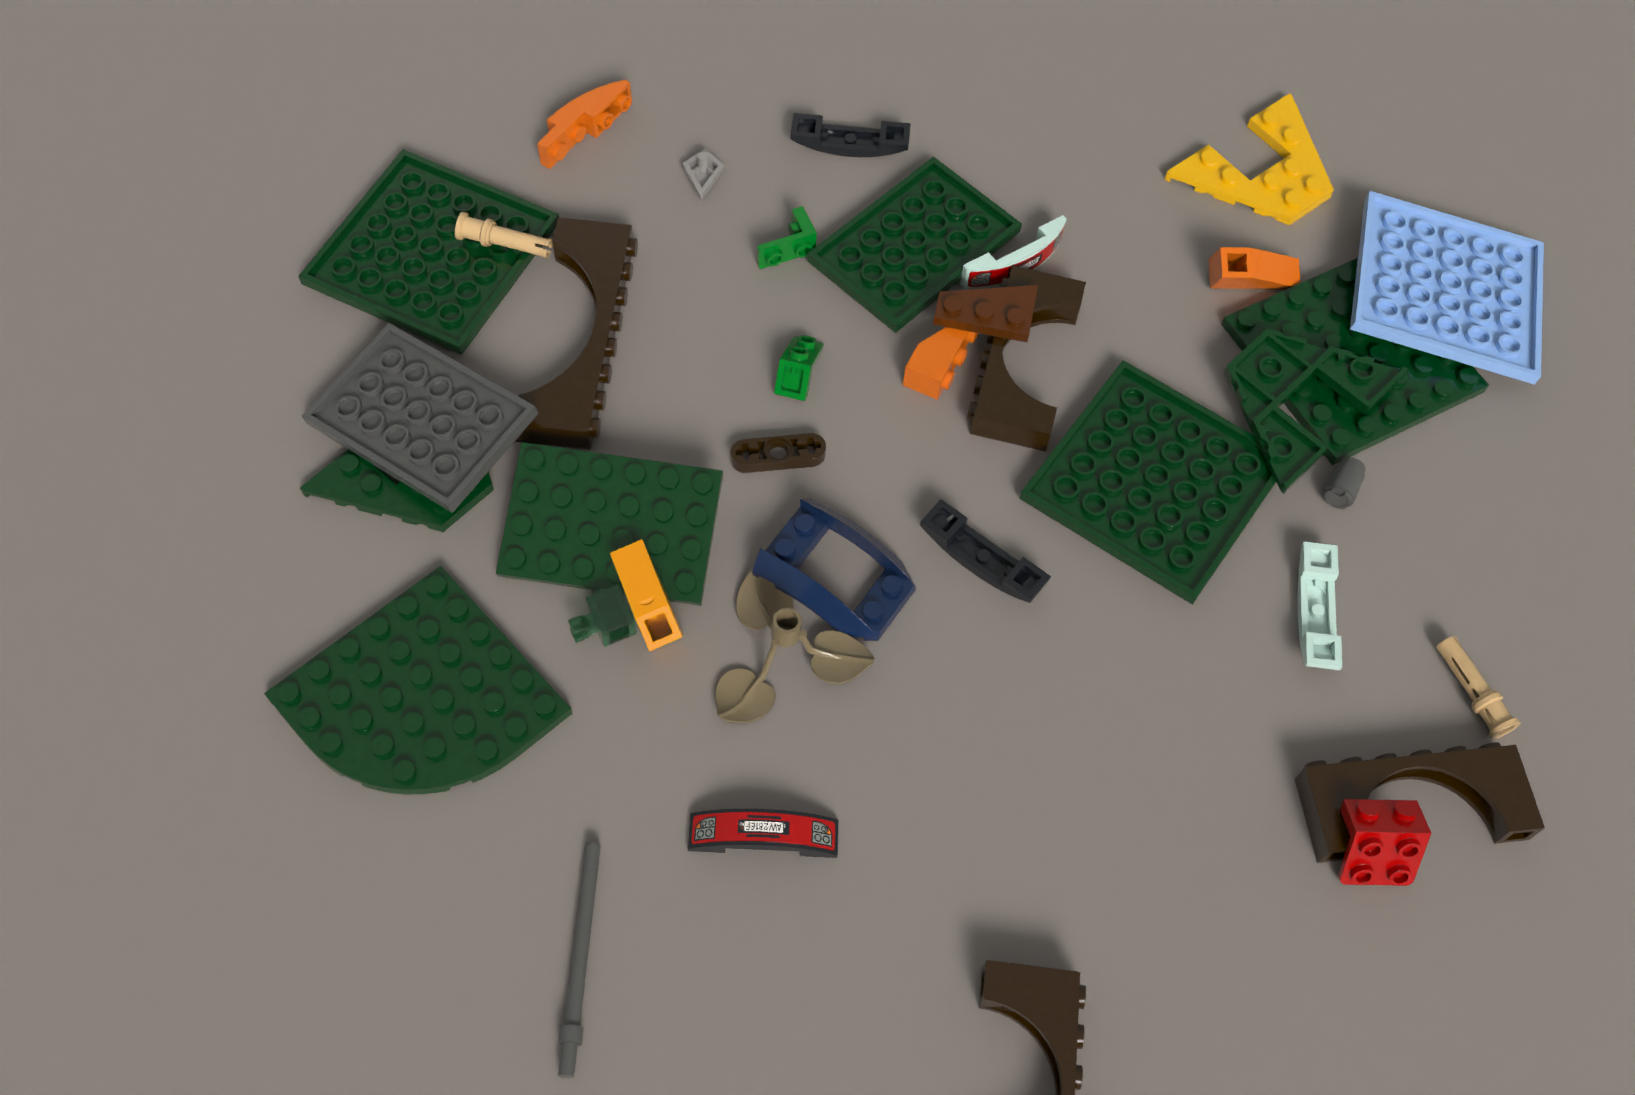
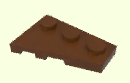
[933,285,1038,342]

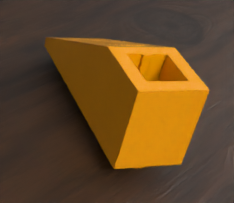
[610,539,684,651]

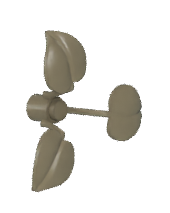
[715,569,875,723]

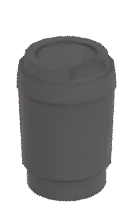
[1323,457,1366,509]

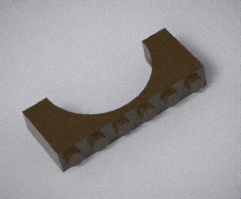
[966,266,1086,452]
[1294,742,1545,863]
[979,960,1086,1095]

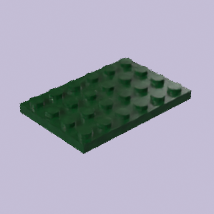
[807,156,1022,333]
[496,442,724,606]

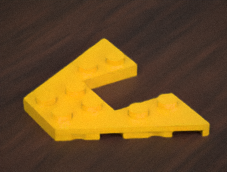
[1165,93,1334,225]

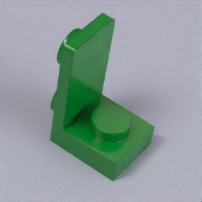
[757,206,817,269]
[774,335,824,401]

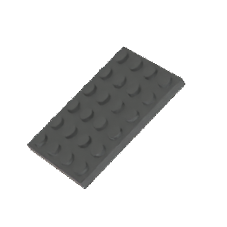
[302,323,539,513]

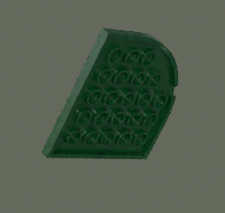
[264,566,572,795]

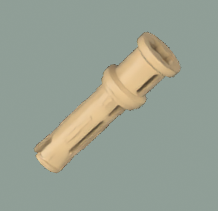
[455,212,553,259]
[1436,636,1521,739]

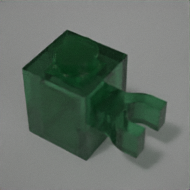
[568,584,637,647]

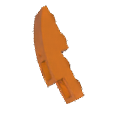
[537,80,632,169]

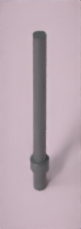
[558,842,601,1078]

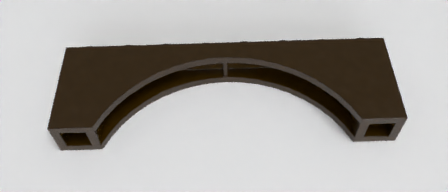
[514,217,638,450]

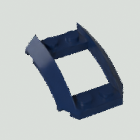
[752,498,916,641]

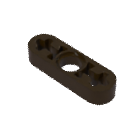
[731,433,826,473]

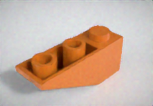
[1208,247,1300,289]
[903,327,979,400]

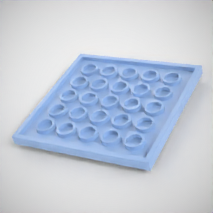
[1350,191,1544,385]

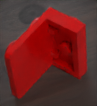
[1338,799,1432,886]

